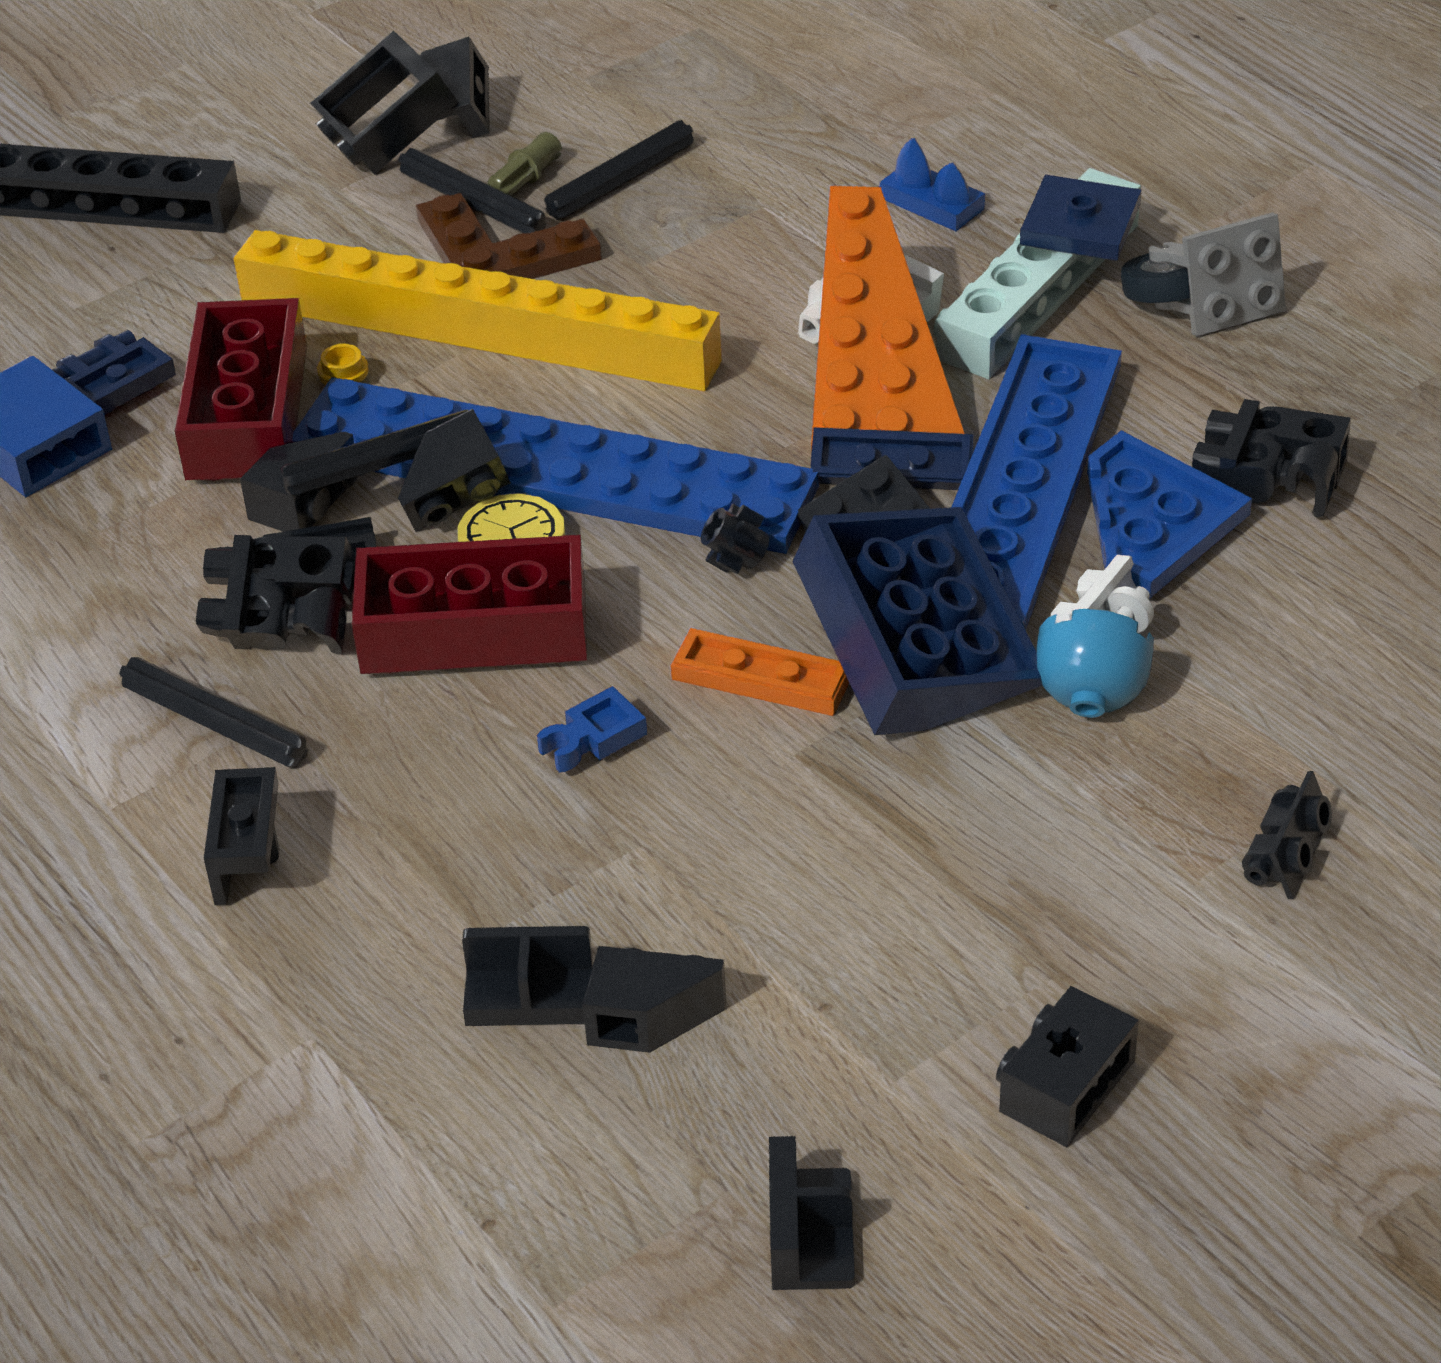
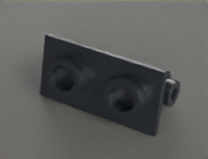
[1242,771,1332,899]

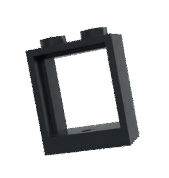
[310,30,459,175]

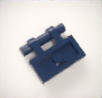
[52,330,176,415]

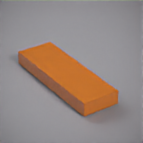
[671,628,849,716]

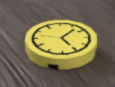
[458,493,565,542]

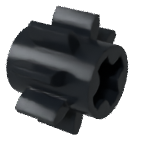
[701,504,769,574]

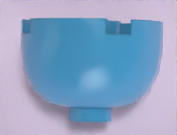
[1037,609,1154,718]

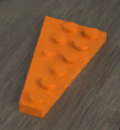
[811,186,965,451]

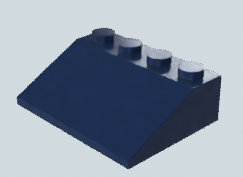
[792,507,1043,736]

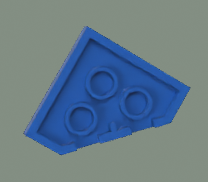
[1087,430,1252,598]

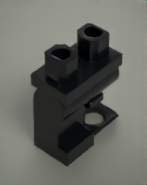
[1192,399,1351,518]
[196,535,356,655]

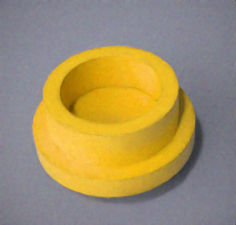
[317,344,369,385]

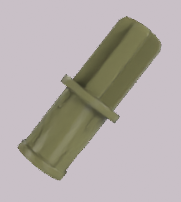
[487,132,562,196]

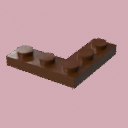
[416,193,602,279]

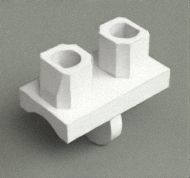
[1051,555,1154,633]

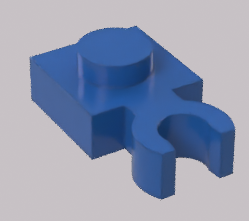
[537,686,647,773]

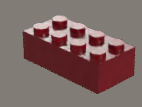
[175,298,307,481]
[352,535,587,674]

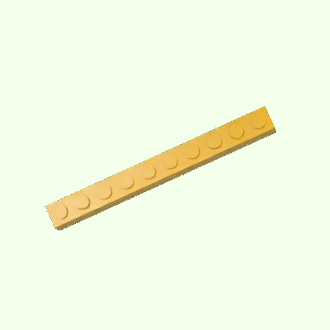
[234,230,722,391]

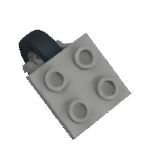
[1121,212,1286,337]

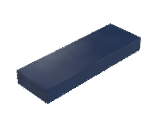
[810,427,974,490]

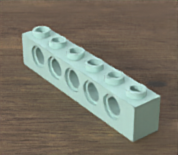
[933,168,1141,379]

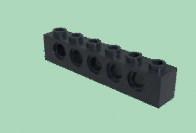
[0,143,241,233]

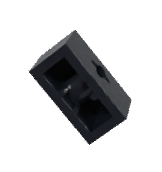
[996,986,1139,1148]

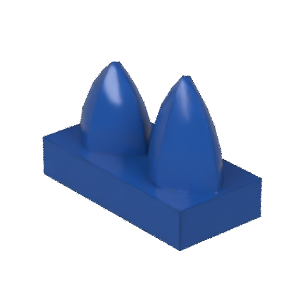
[880,138,985,232]

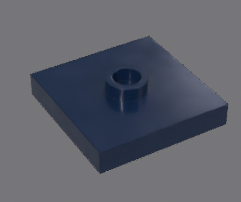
[1020,174,1142,261]

